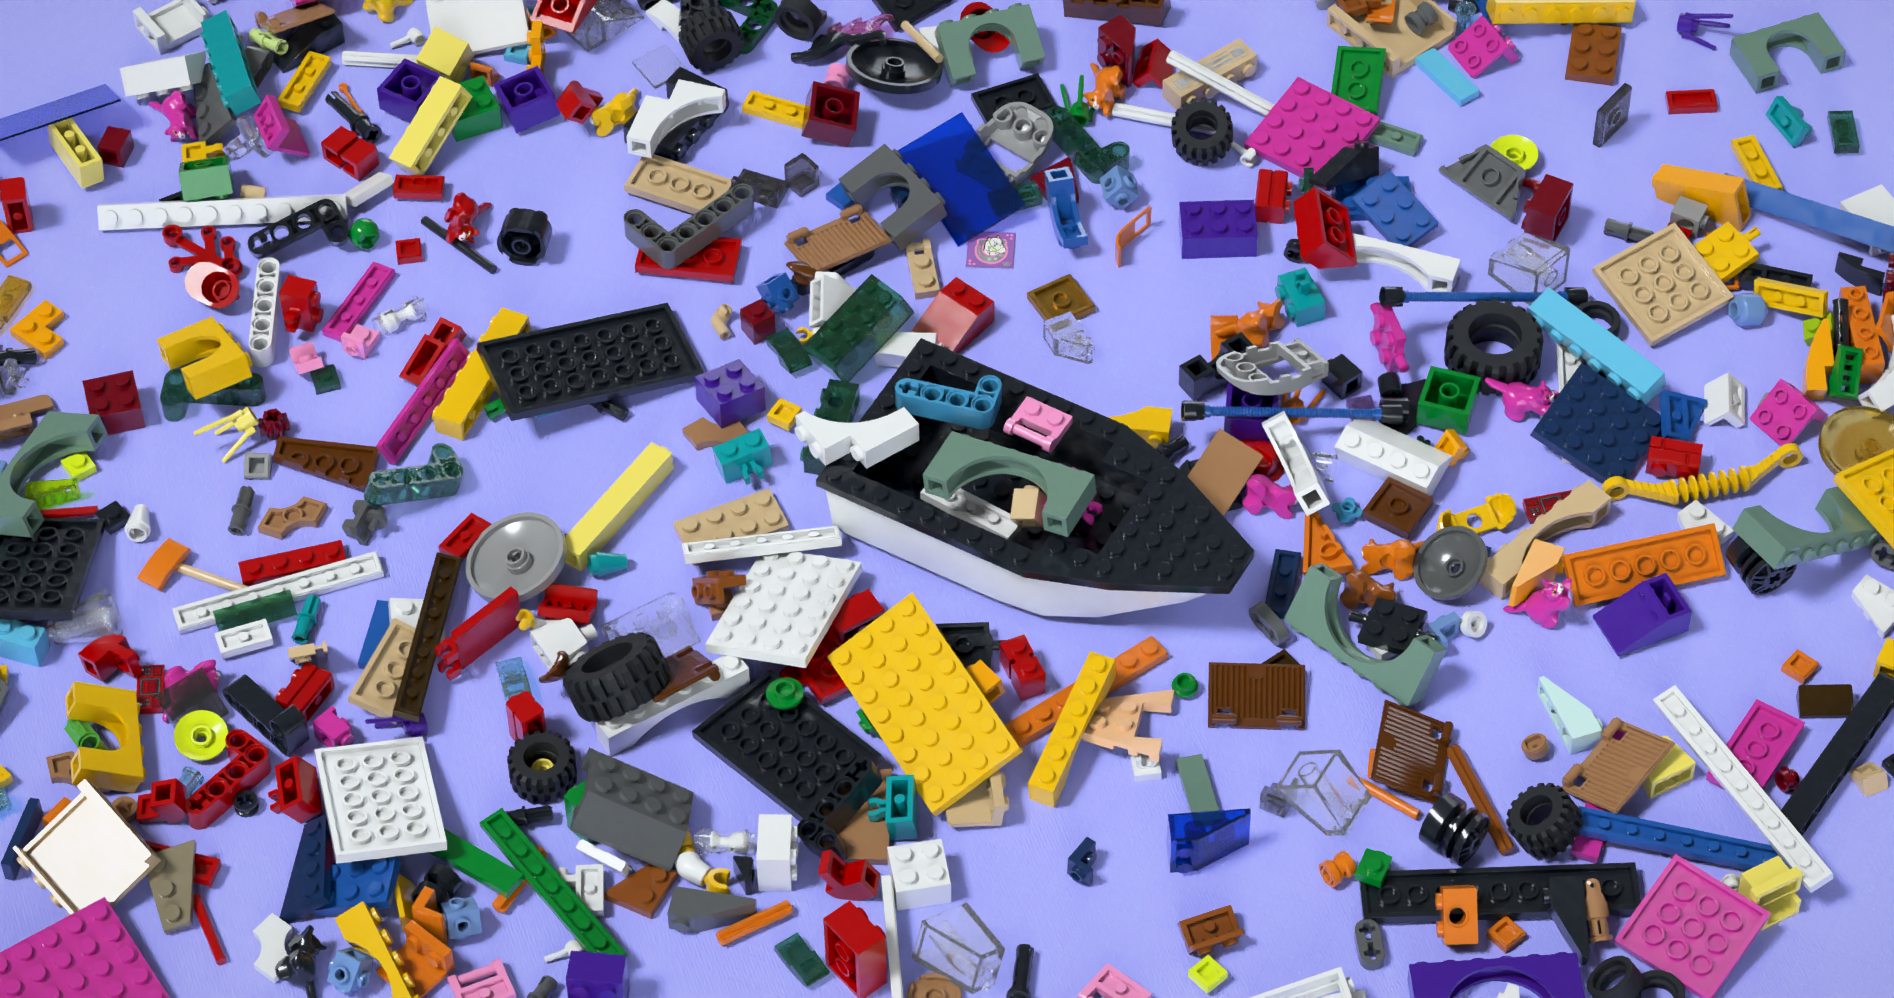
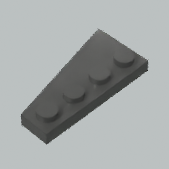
[193,62,239,146]

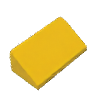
[394,873,415,933]

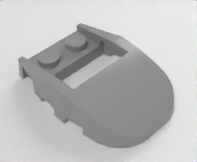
[955,102,1053,197]
[1216,338,1329,395]

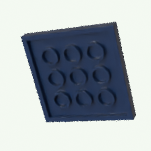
[1530,363,1661,490]

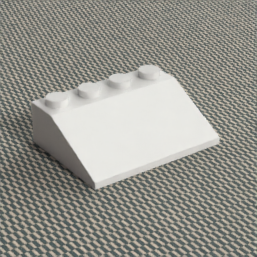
[426,0,529,55]

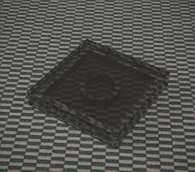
[1592,83,1632,148]
[154,667,229,729]

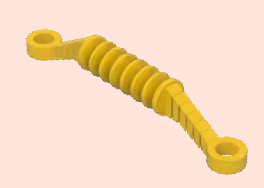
[1601,443,1803,505]

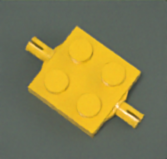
[1693,221,1761,283]

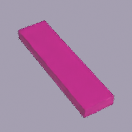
[322,261,396,343]

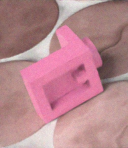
[341,324,380,359]
[289,342,324,375]

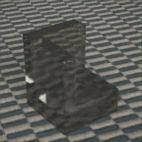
[784,153,820,198]
[1259,778,1299,818]

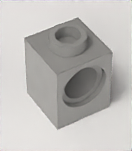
[1669,195,1710,238]

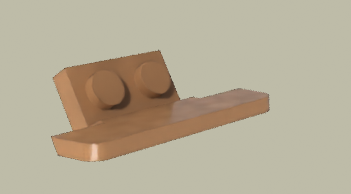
[0,394,54,442]

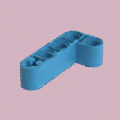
[895,375,1002,429]

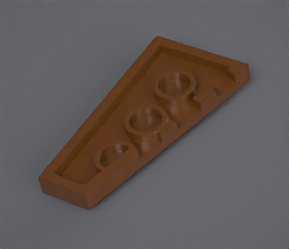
[273,436,381,493]

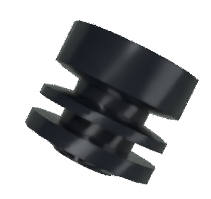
[1726,535,1797,595]
[1419,792,1491,866]

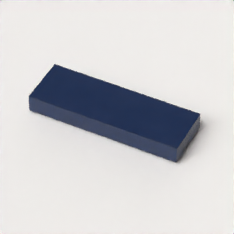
[1265,549,1301,619]
[1,797,44,881]

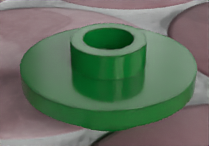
[766,678,804,710]

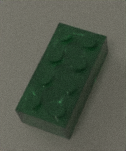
[802,274,915,386]

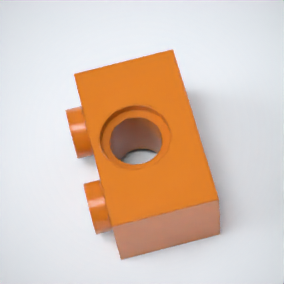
[1435,885,1478,945]

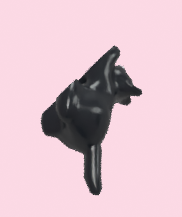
[275,925,327,998]

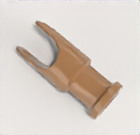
[1584,878,1613,943]

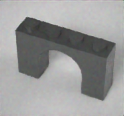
[838,144,947,251]

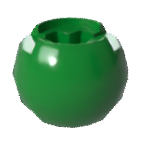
[349,218,380,249]

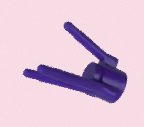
[1677,12,1733,50]
[365,712,428,738]

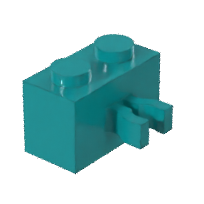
[1275,267,1326,327]
[712,428,773,485]
[868,775,919,840]

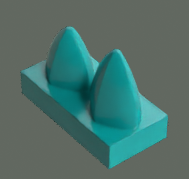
[1765,96,1813,147]

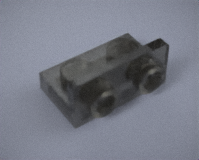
[731,168,789,209]

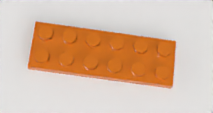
[1562,523,1726,607]

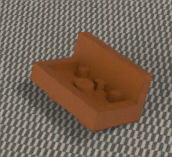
[691,570,746,604]
[1177,904,1245,956]

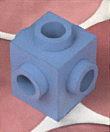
[1100,165,1139,210]
[441,897,482,940]
[326,947,374,994]

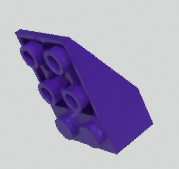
[1593,573,1692,656]

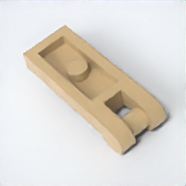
[905,238,940,300]

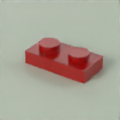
[438,512,492,561]

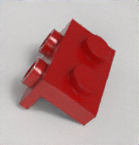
[537,583,598,625]

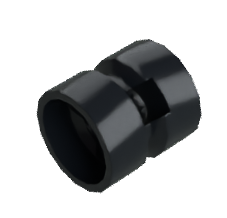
[411,864,462,914]

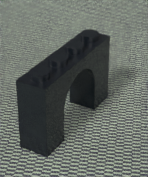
[623,67,729,162]

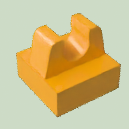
[1434,429,1470,466]

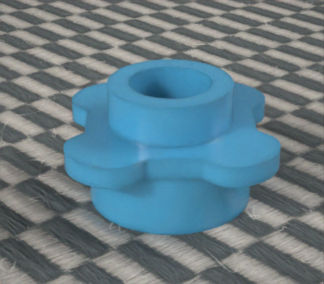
[1332,497,1363,524]

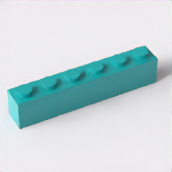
[200,10,262,116]

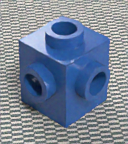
[756,272,800,314]

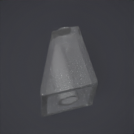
[1488,232,1571,306]
[1274,749,1372,836]
[912,902,1006,994]

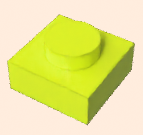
[61,451,97,483]
[1188,955,1228,994]

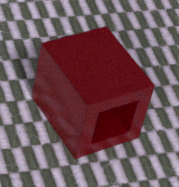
[97,126,134,168]
[740,299,776,345]

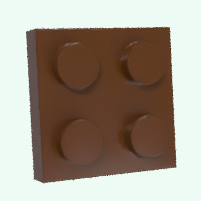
[1362,477,1434,539]

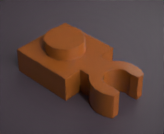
[1336,0,1382,17]

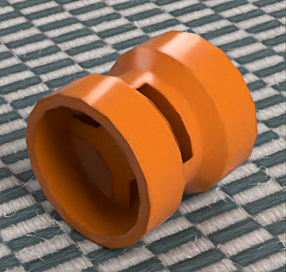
[1318,850,1357,888]

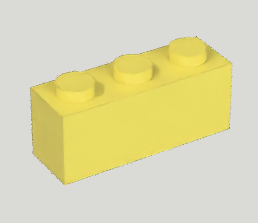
[47,115,105,189]

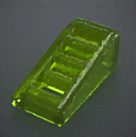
[25,478,82,510]

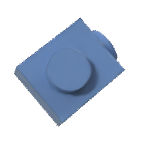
[1427,611,1461,656]

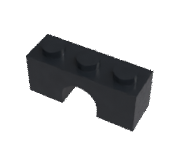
[1178,332,1253,401]

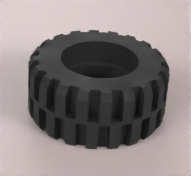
[1444,299,1544,396]
[563,632,671,722]

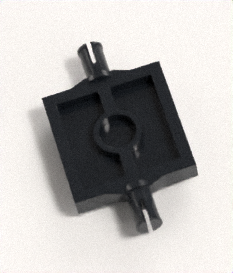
[1348,597,1437,655]
[936,622,1008,669]

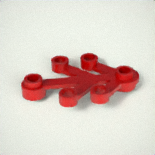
[162,224,243,277]

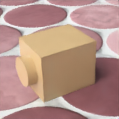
[1010,485,1047,528]

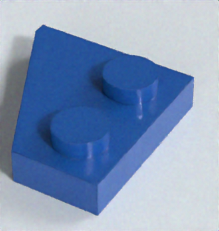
[1659,390,1707,442]

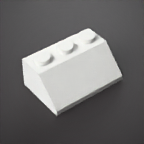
[119,51,206,99]

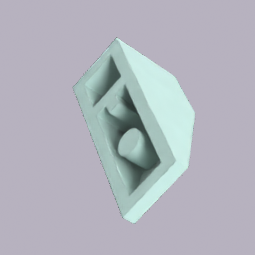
[1537,676,1604,755]

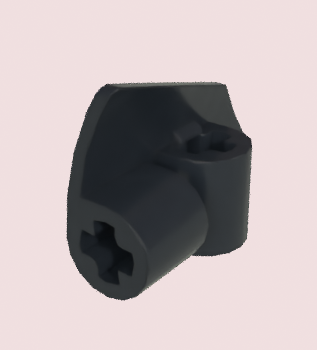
[1377,372,1426,435]

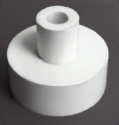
[1460,610,1487,638]

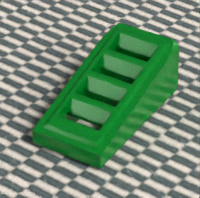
[1826,345,1863,400]

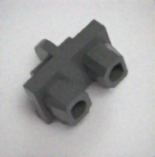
[342,492,388,545]

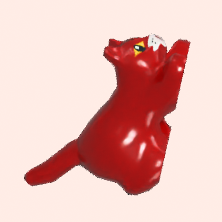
[444,192,492,244]

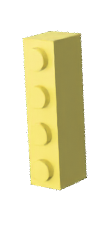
[389,76,473,175]

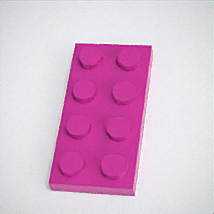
[1706,699,1805,790]

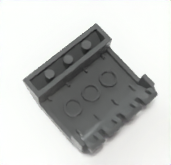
[570,747,694,871]

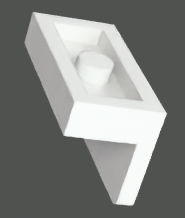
[1704,372,1745,428]

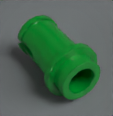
[483,398,506,420]

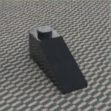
[273,14,345,73]
[1309,140,1379,187]
[1542,876,1590,965]

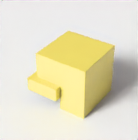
[415,27,474,83]
[1738,855,1803,931]

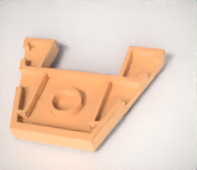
[1082,690,1175,762]

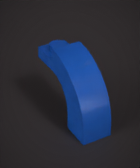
[1044,167,1088,249]

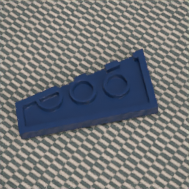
[279,814,332,923]

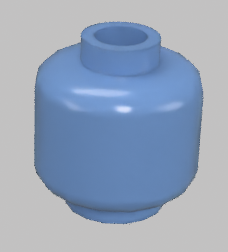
[1728,293,1768,326]

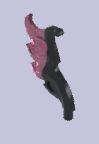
[791,14,894,63]

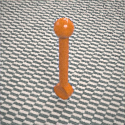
[338,83,365,114]

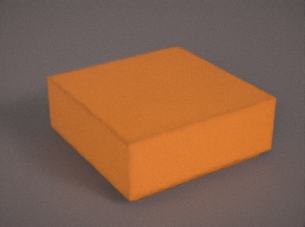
[1781,649,1819,685]
[1486,916,1526,954]

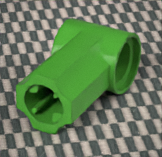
[64,719,109,750]

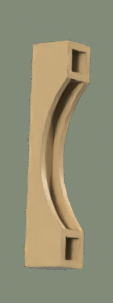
[1479,480,1612,600]

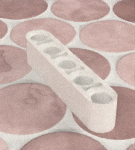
[249,257,283,367]

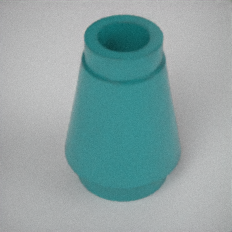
[588,551,628,577]

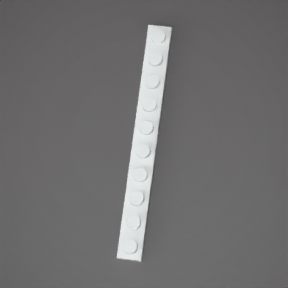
[97,194,348,230]
[1653,685,1834,893]

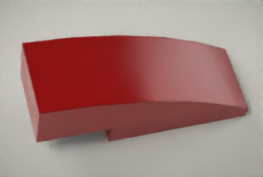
[399,317,467,386]

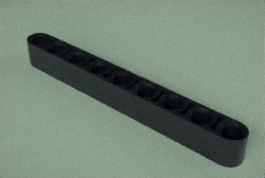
[1781,671,1894,836]

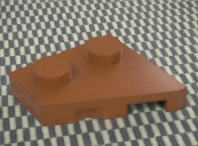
[604,864,678,919]

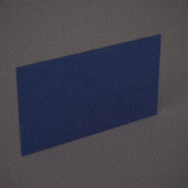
[0,84,121,141]
[897,112,1026,247]

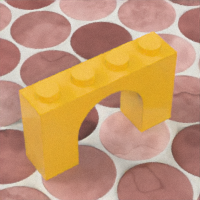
[156,316,253,400]
[65,681,146,793]

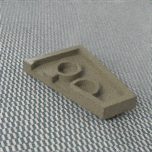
[147,839,197,935]

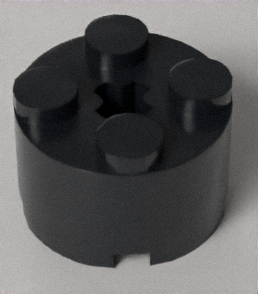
[497,208,552,266]

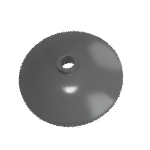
[1413,526,1488,600]

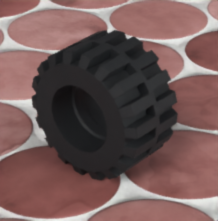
[678,7,745,71]
[1171,98,1233,166]
[507,730,578,804]
[1506,782,1583,859]

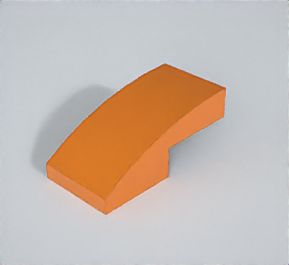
[137,538,191,592]

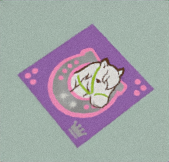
[966,231,1015,268]

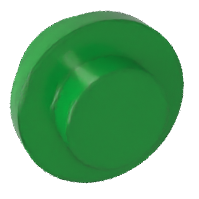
[1171,673,1198,698]

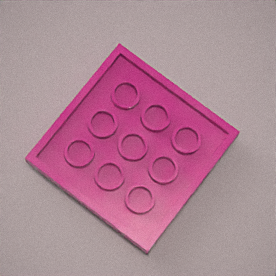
[1244,77,1380,191]
[1614,854,1771,998]

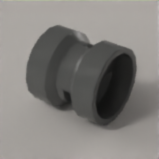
[1404,2,1438,35]

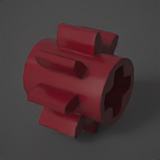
[258,408,290,441]

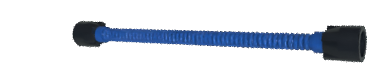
[1379,286,1588,307]
[1181,400,1403,424]

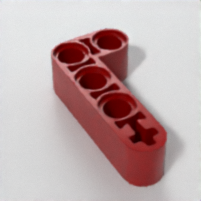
[185,729,272,830]

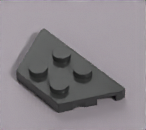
[1438,144,1526,222]

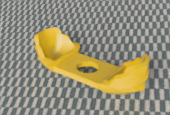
[1437,493,1516,534]

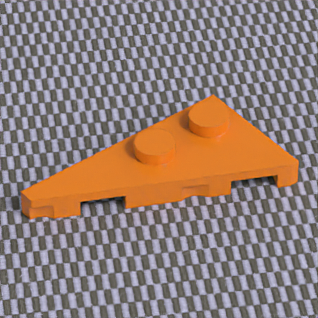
[1303,511,1355,577]

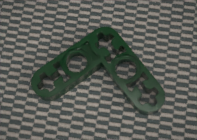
[718,0,778,54]

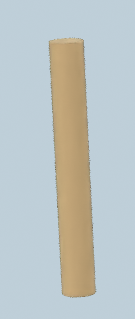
[901,21,944,63]
[178,563,249,591]

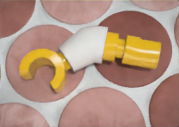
[675,829,731,895]

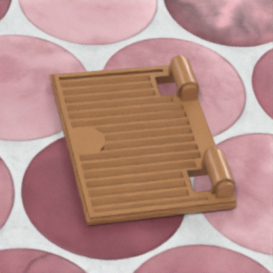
[254,1,335,34]
[784,204,892,272]
[1562,717,1675,814]

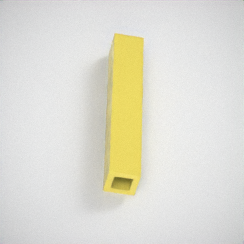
[565,442,674,571]

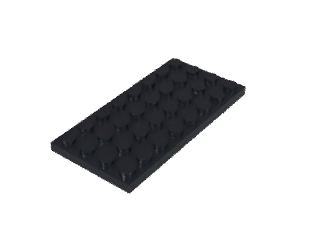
[476,302,704,421]

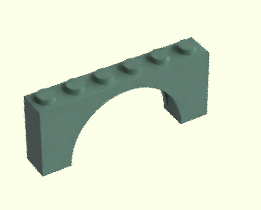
[0,411,108,537]
[923,431,1096,537]
[1732,486,1881,570]
[1284,563,1448,706]

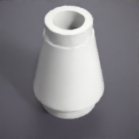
[124,504,151,542]

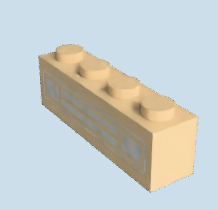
[1162,38,1257,110]

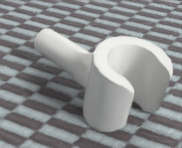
[390,27,425,48]
[1231,141,1257,168]
[544,940,584,963]

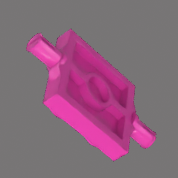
[1370,302,1410,373]

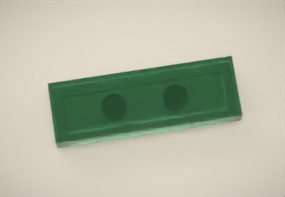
[213,589,297,632]

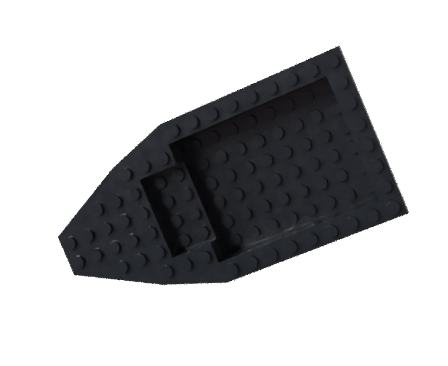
[816,338,1255,617]

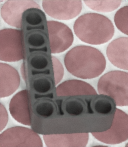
[623,184,754,269]

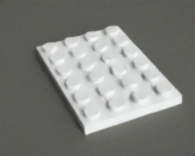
[705,552,862,668]
[315,736,447,864]

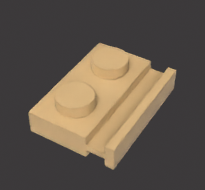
[287,641,328,665]

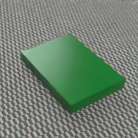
[1331,46,1387,116]

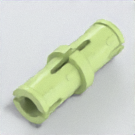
[249,28,288,55]

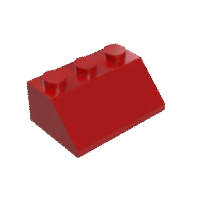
[1293,187,1358,269]

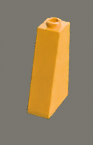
[1652,164,1751,231]

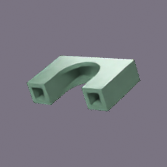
[934,3,1046,87]
[1729,12,1846,94]

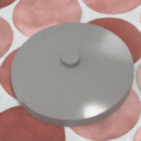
[465,512,567,603]

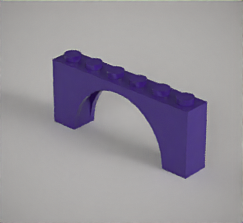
[1407,952,1585,998]

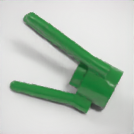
[1060,74,1095,127]

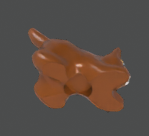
[1340,569,1397,610]

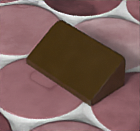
[1796,684,1853,718]

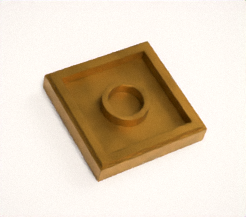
[1027,274,1096,331]

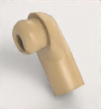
[710,304,732,340]

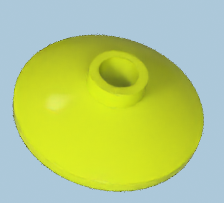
[1490,135,1538,171]
[174,710,228,761]

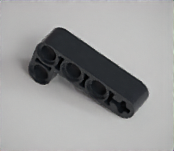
[247,199,349,259]
[222,674,309,756]
[797,756,883,860]

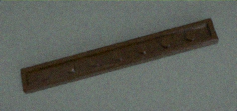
[392,552,462,722]

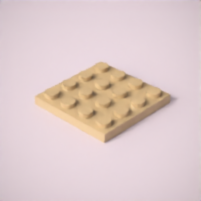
[1592,222,1734,347]

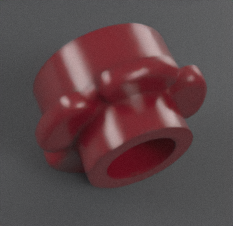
[1775,766,1800,792]

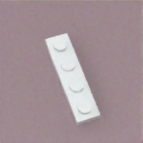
[920,487,1022,541]

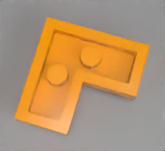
[526,20,546,74]
[9,299,65,360]

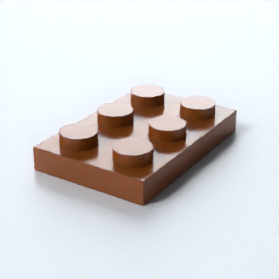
[1565,23,1622,86]

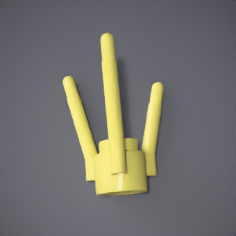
[193,406,259,463]

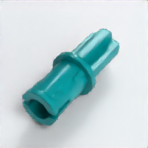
[291,594,321,645]

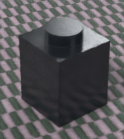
[1321,353,1362,400]

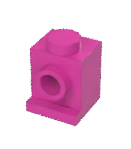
[312,706,355,748]

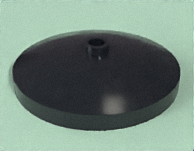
[845,38,943,94]

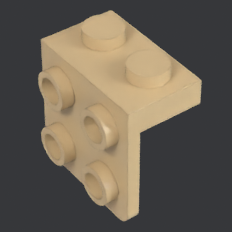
[945,769,1009,827]

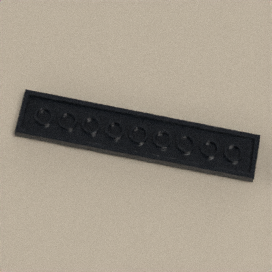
[1358,862,1641,924]

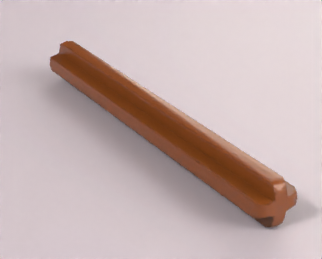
[1447,744,1515,856]

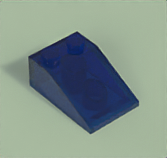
[1166,808,1251,873]

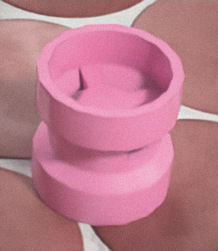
[824,63,850,89]

